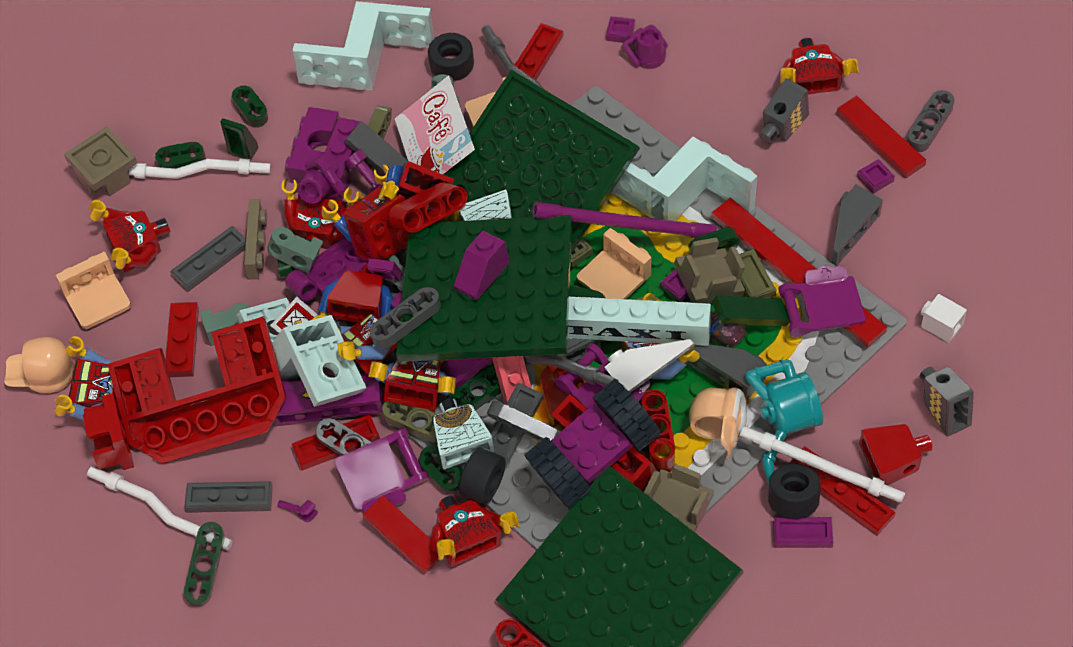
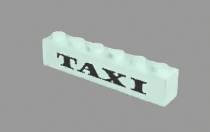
[568,297,711,346]

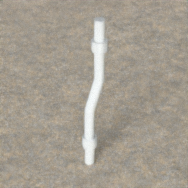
[128,159,271,179]
[740,426,905,503]
[87,466,233,551]

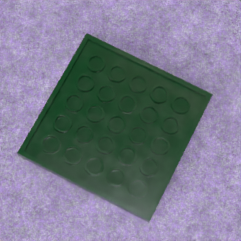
[443,70,640,253]
[396,215,572,362]
[496,466,744,647]

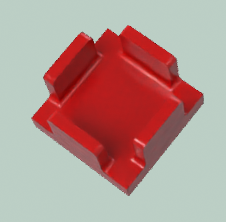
[83,393,134,470]

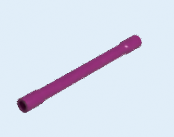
[533,202,717,238]

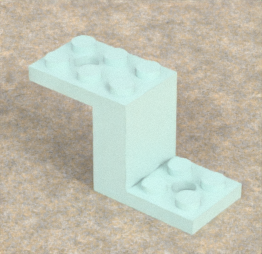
[292,1,434,90]
[611,137,757,221]
[236,298,366,407]

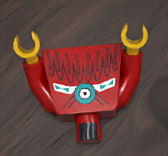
[779,38,859,95]
[281,180,363,249]
[88,200,171,273]
[430,496,520,567]

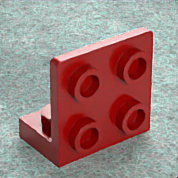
[343,194,409,262]

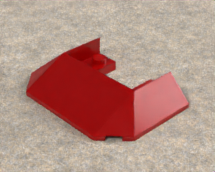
[107,316,287,463]

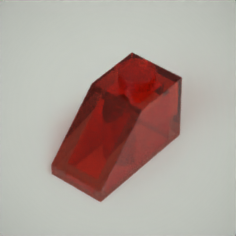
[540,366,585,428]

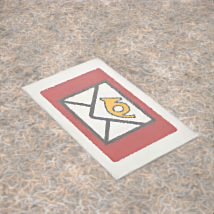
[270,297,318,333]

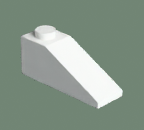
[605,339,696,393]

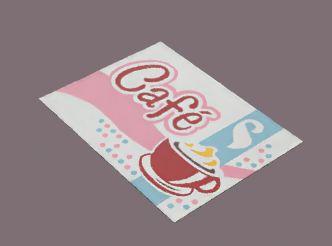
[395,75,475,174]

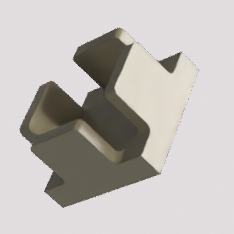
[64,126,138,196]
[674,238,745,304]
[644,464,714,532]

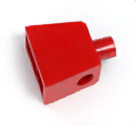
[859,424,932,485]

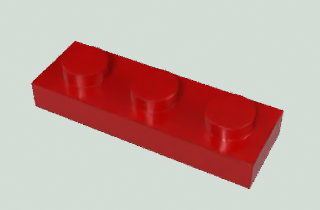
[166,302,199,377]

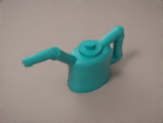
[745,359,823,484]

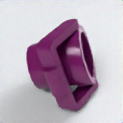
[621,25,668,69]
[298,157,346,204]

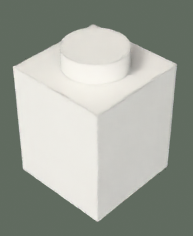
[921,294,967,343]

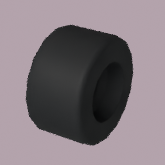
[428,32,474,81]
[459,447,506,504]
[768,464,821,519]

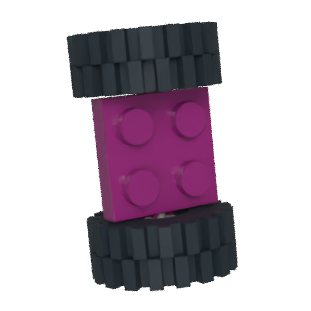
[524,379,661,510]

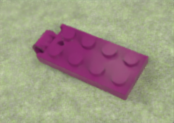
[285,237,407,301]

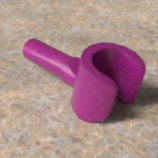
[278,500,318,522]

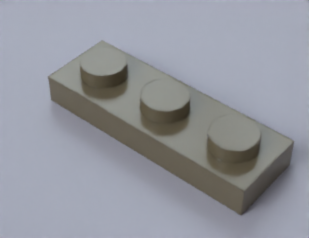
[244,199,267,280]

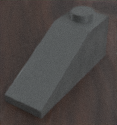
[832,185,883,266]
[687,345,767,402]

